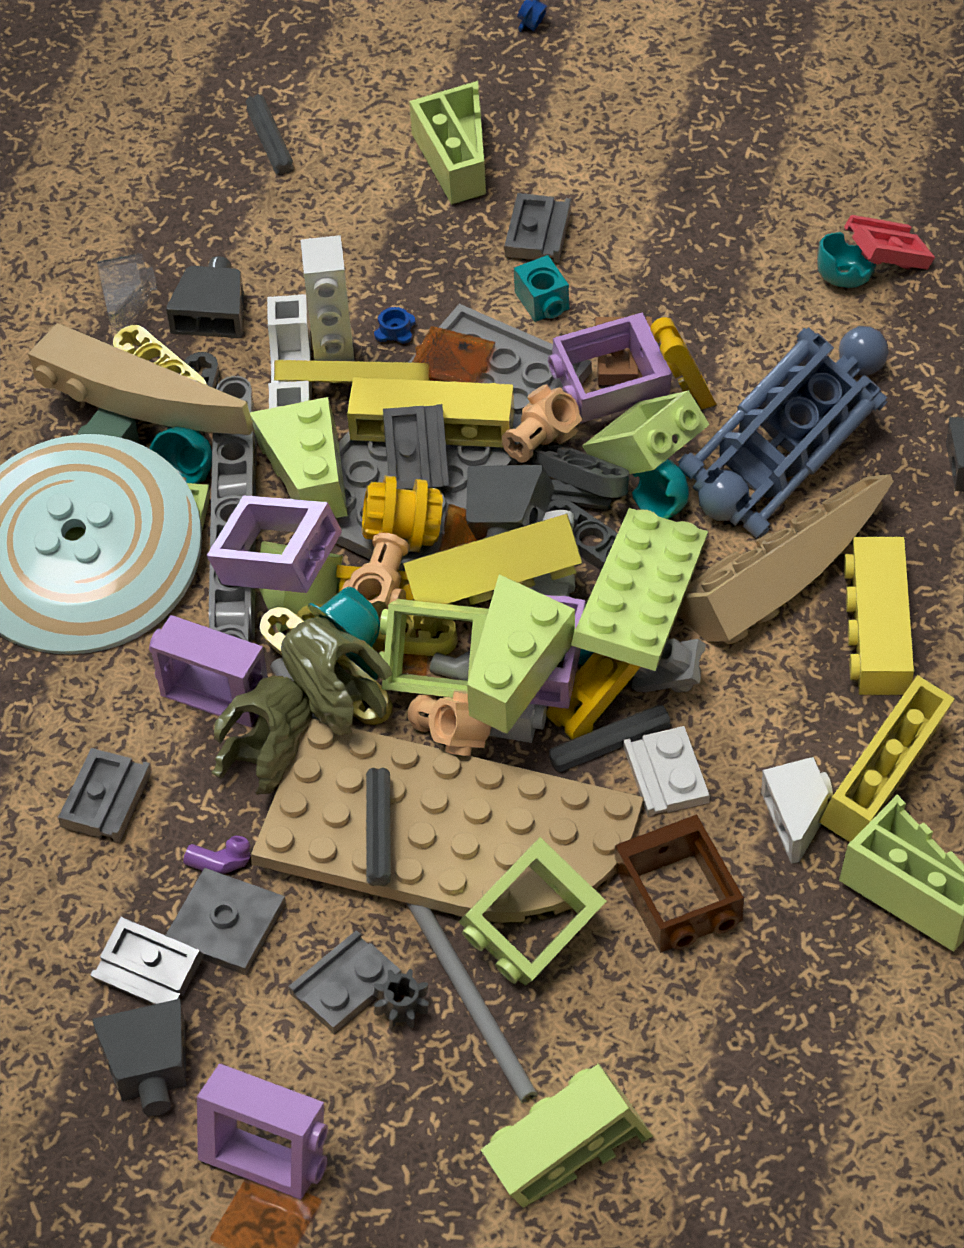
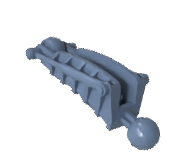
[678,326,889,539]

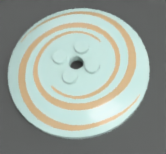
[0,434,202,654]

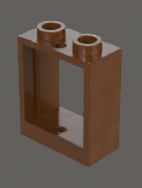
[615,814,744,953]

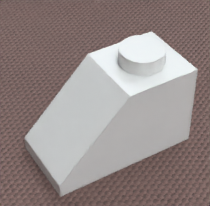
[761,757,833,864]

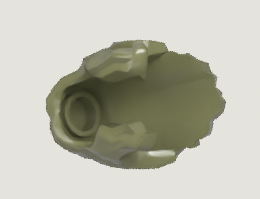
[281,616,392,735]
[212,675,313,795]

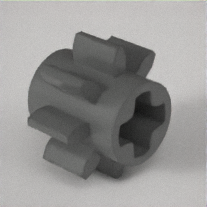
[373,969,429,1029]

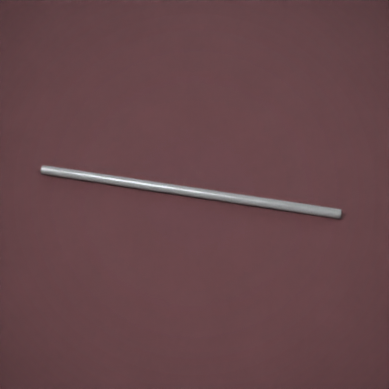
[270,658,538,1103]

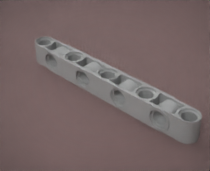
[209,376,257,643]

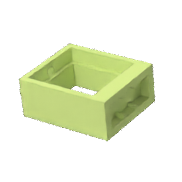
[582,391,710,474]
[378,599,489,697]
[459,837,607,985]

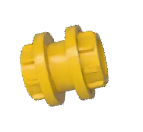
[361,475,443,552]

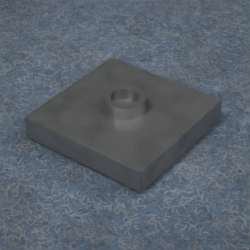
[165,868,286,975]

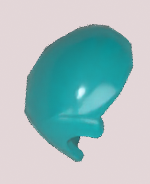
[817,232,876,288]
[149,427,212,484]
[632,459,689,519]

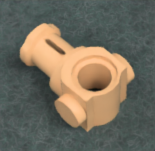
[502,384,583,462]
[342,533,410,621]
[408,691,492,756]

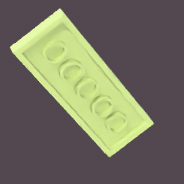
[571,508,708,671]

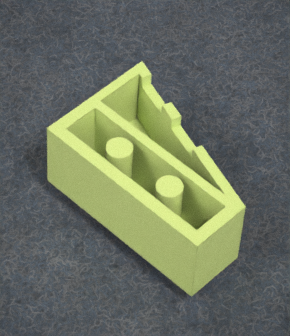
[409,81,486,204]
[250,397,348,518]
[467,574,575,734]
[839,795,964,952]
[480,1064,653,1207]

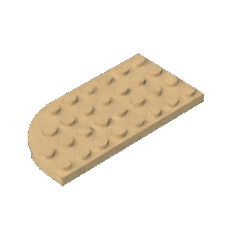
[251,718,644,922]

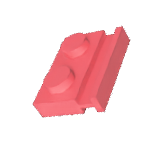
[844,215,935,270]

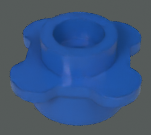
[517,0,548,32]
[374,307,416,344]

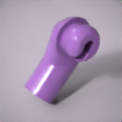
[183,836,251,874]

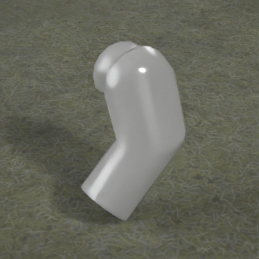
[430,650,470,681]

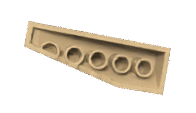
[28,323,254,435]
[677,474,894,644]

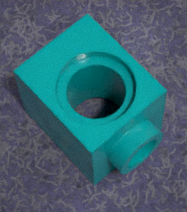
[514,255,569,322]

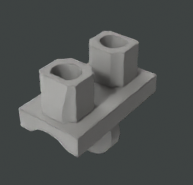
[631,639,706,693]

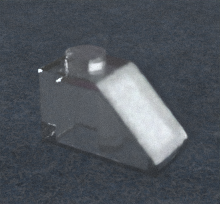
[97,253,157,339]

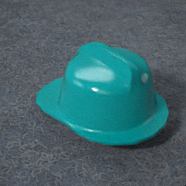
[307,586,380,681]

